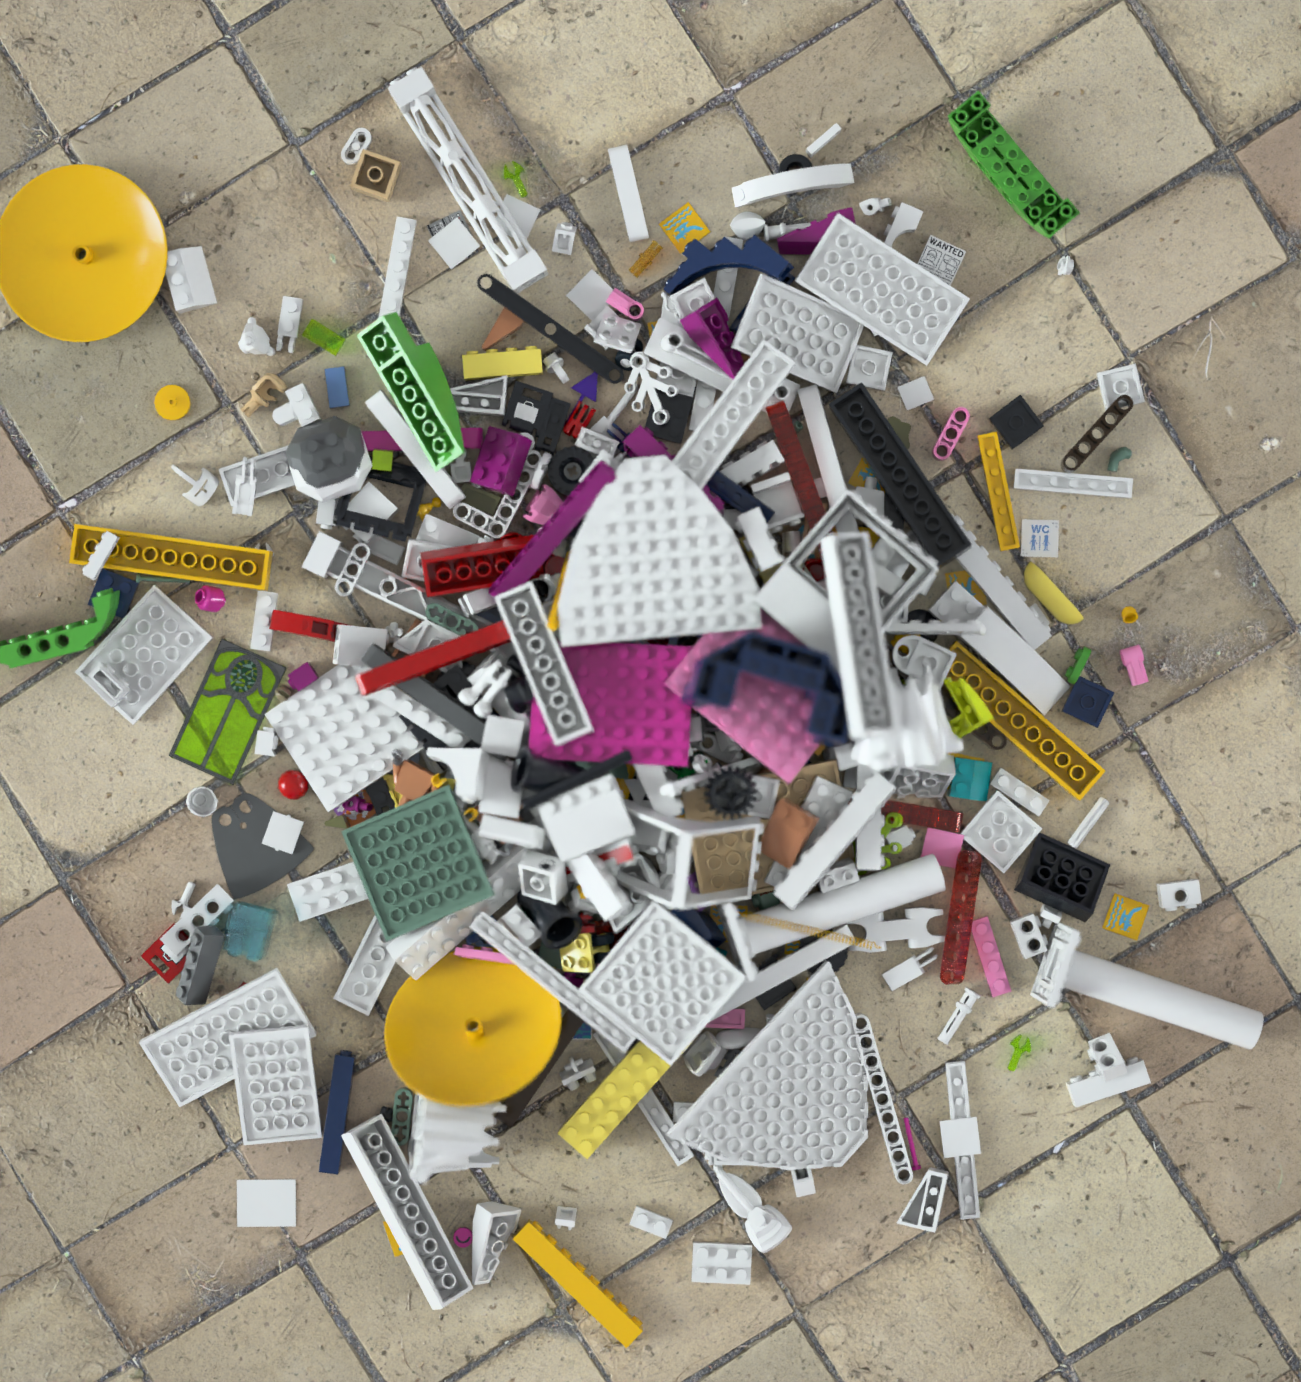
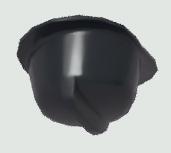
[500,670,533,714]

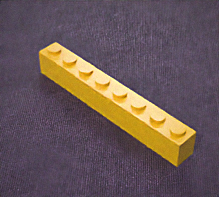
[513,1219,643,1348]

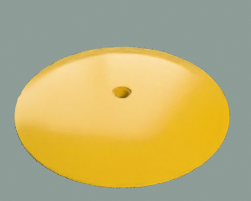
[0,164,168,342]
[384,947,561,1106]

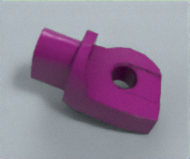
[343,795,373,813]

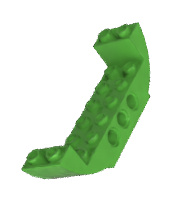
[948,90,1080,238]
[0,588,120,668]

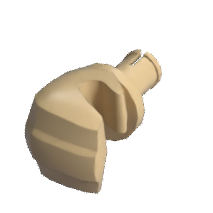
[240,373,288,418]

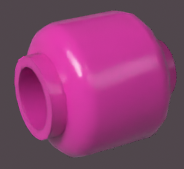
[195,585,226,612]

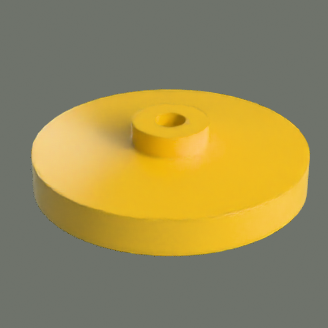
[154,385,190,420]

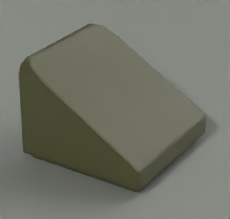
[325,814,351,829]

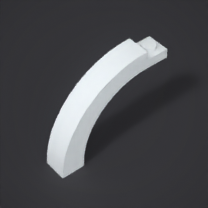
[732,164,854,207]

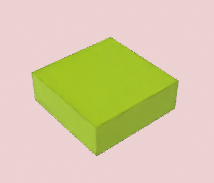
[372,449,393,471]

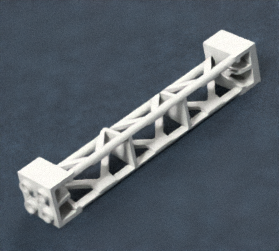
[388,67,548,294]

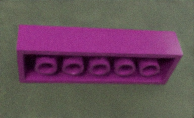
[623,425,724,517]

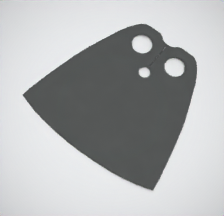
[212,793,314,899]

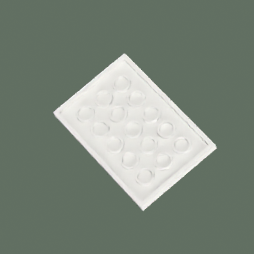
[731,274,864,393]
[75,585,213,725]
[229,1025,323,1145]

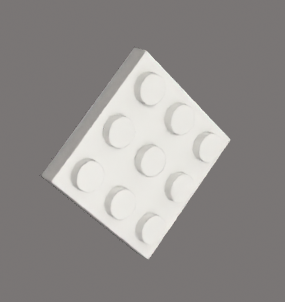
[960,790,1042,873]

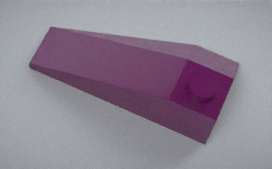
[777,207,856,255]
[680,298,744,380]

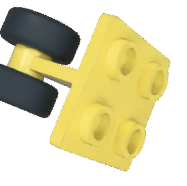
[559,932,614,973]

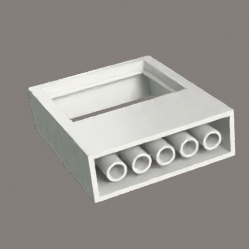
[753,490,939,677]

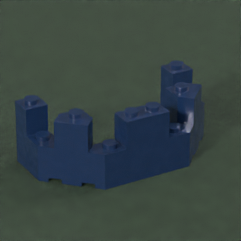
[680,631,850,748]

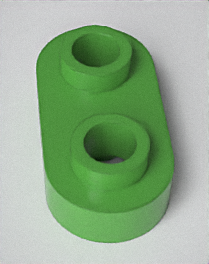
[1065,646,1091,685]

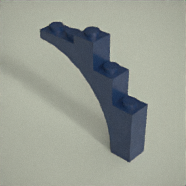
[663,235,794,296]

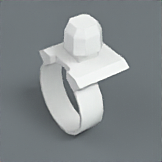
[528,573,561,605]

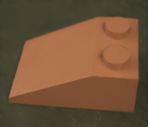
[761,799,820,869]

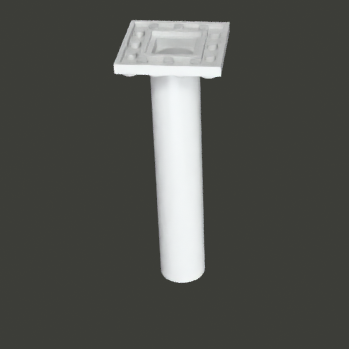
[716,854,946,982]
[1030,922,1264,1049]

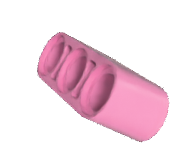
[932,407,970,461]

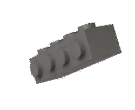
[176,926,225,1005]

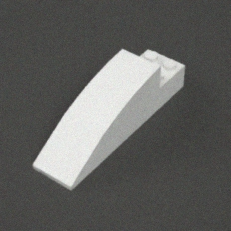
[928,581,1071,716]

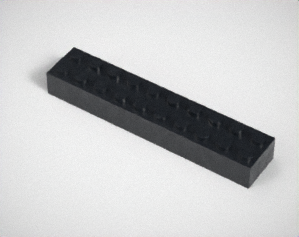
[829,382,972,570]

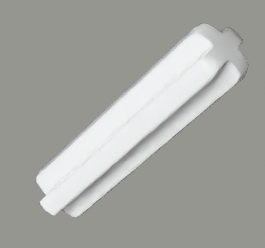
[1068,797,1109,849]

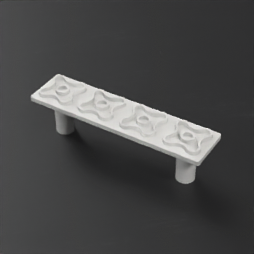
[643,318,800,420]

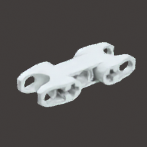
[847,907,946,953]

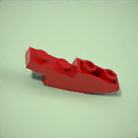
[269,610,352,642]

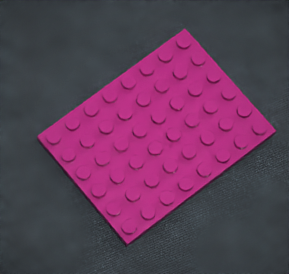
[529,640,693,767]

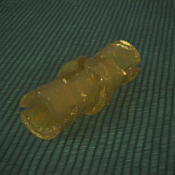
[629,240,663,278]

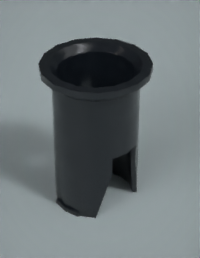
[511,747,586,792]
[517,889,583,949]

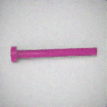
[903,1117,921,1170]

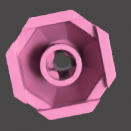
[522,484,563,525]

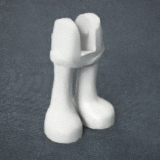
[458,660,512,718]

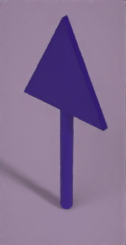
[564,372,598,427]

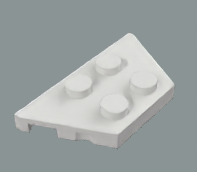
[393,619,463,673]

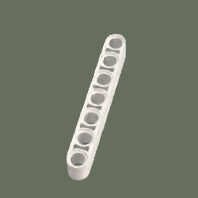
[365,390,466,509]

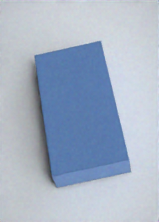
[325,366,350,409]

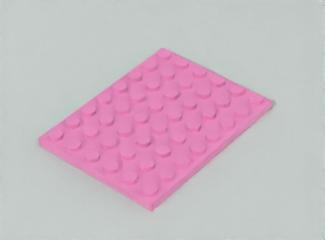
[664,609,842,784]

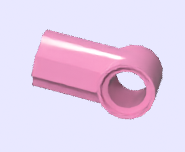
[606,288,644,321]
[1120,644,1149,686]

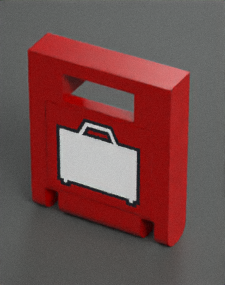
[141,923,190,984]

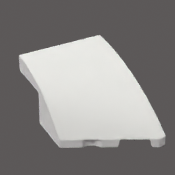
[479,754,524,818]

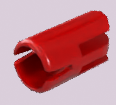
[563,401,596,440]

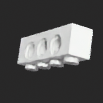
[160,884,234,956]

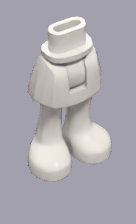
[457,799,500,864]

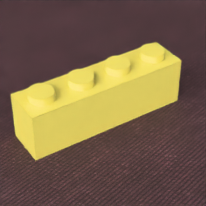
[462,346,543,381]

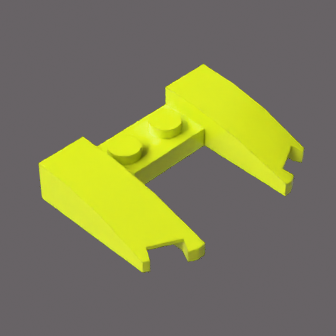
[943,678,994,738]

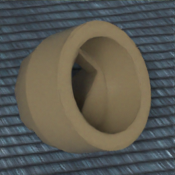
[275,685,291,702]

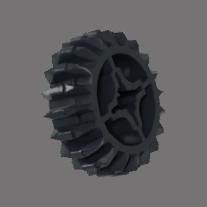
[703,766,758,820]

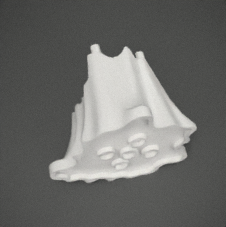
[851,664,964,770]
[408,1092,506,1184]

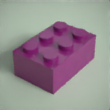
[470,426,532,496]

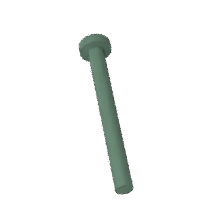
[136,573,190,583]

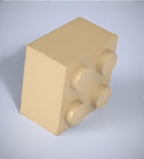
[350,149,402,203]

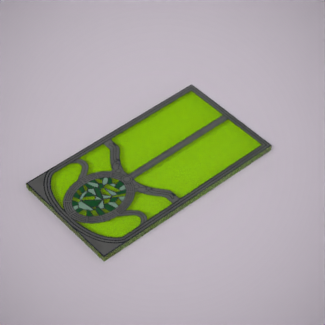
[169,638,287,785]

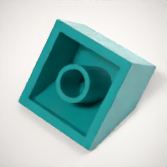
[948,757,992,801]

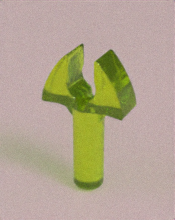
[504,161,528,198]
[1008,1034,1031,1071]

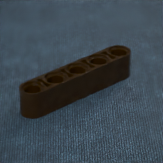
[1060,395,1133,473]

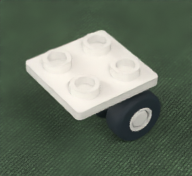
[594,313,643,371]

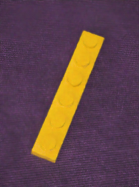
[977,432,1020,551]

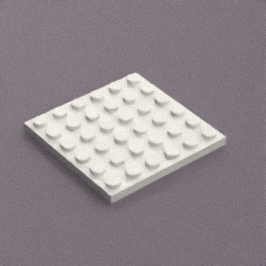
[264,664,425,812]
[579,900,747,1066]

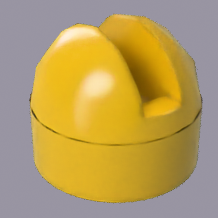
[1121,606,1138,623]

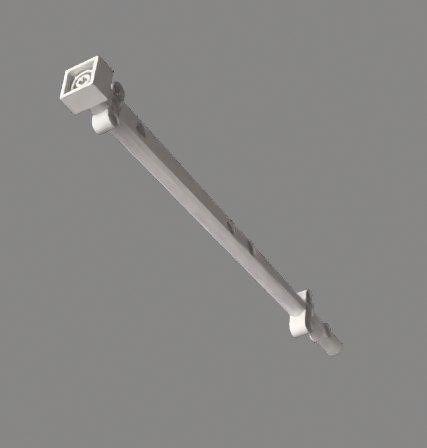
[302,531,743,764]

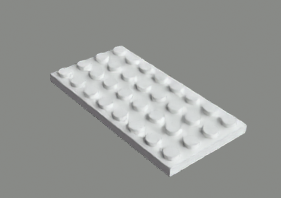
[795,213,970,366]
[139,968,317,1107]

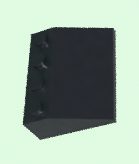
[1014,832,1110,922]

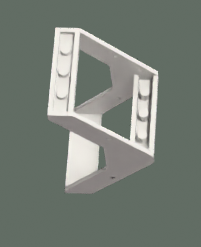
[610,799,764,909]

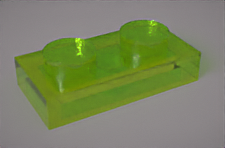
[302,319,346,356]

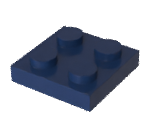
[88,568,139,618]
[1061,676,1115,728]

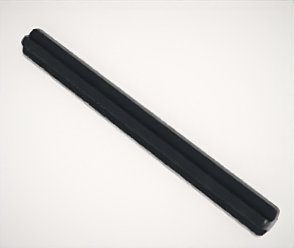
[521,750,632,811]

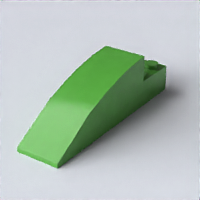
[357,312,465,472]

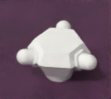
[238,317,276,356]

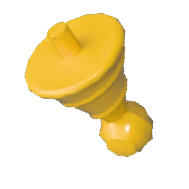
[417,497,442,521]

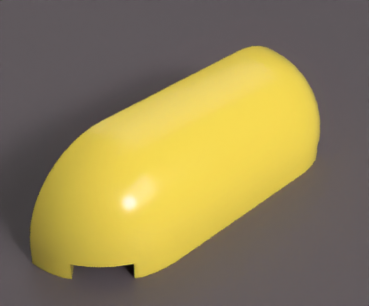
[1024,562,1084,624]

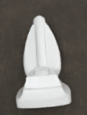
[638,831,680,918]
[683,1014,775,1077]
[713,1165,792,1253]

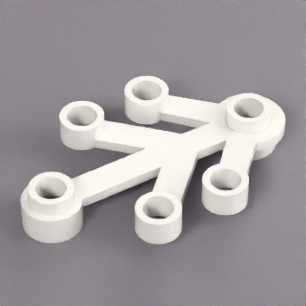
[624,352,679,425]

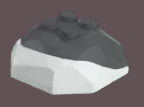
[285,416,373,503]

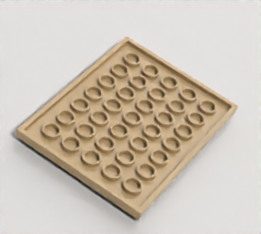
[681,758,855,895]

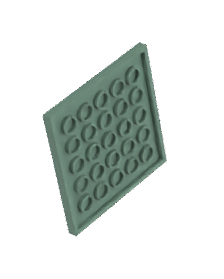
[341,785,495,941]

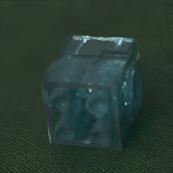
[223,901,278,962]

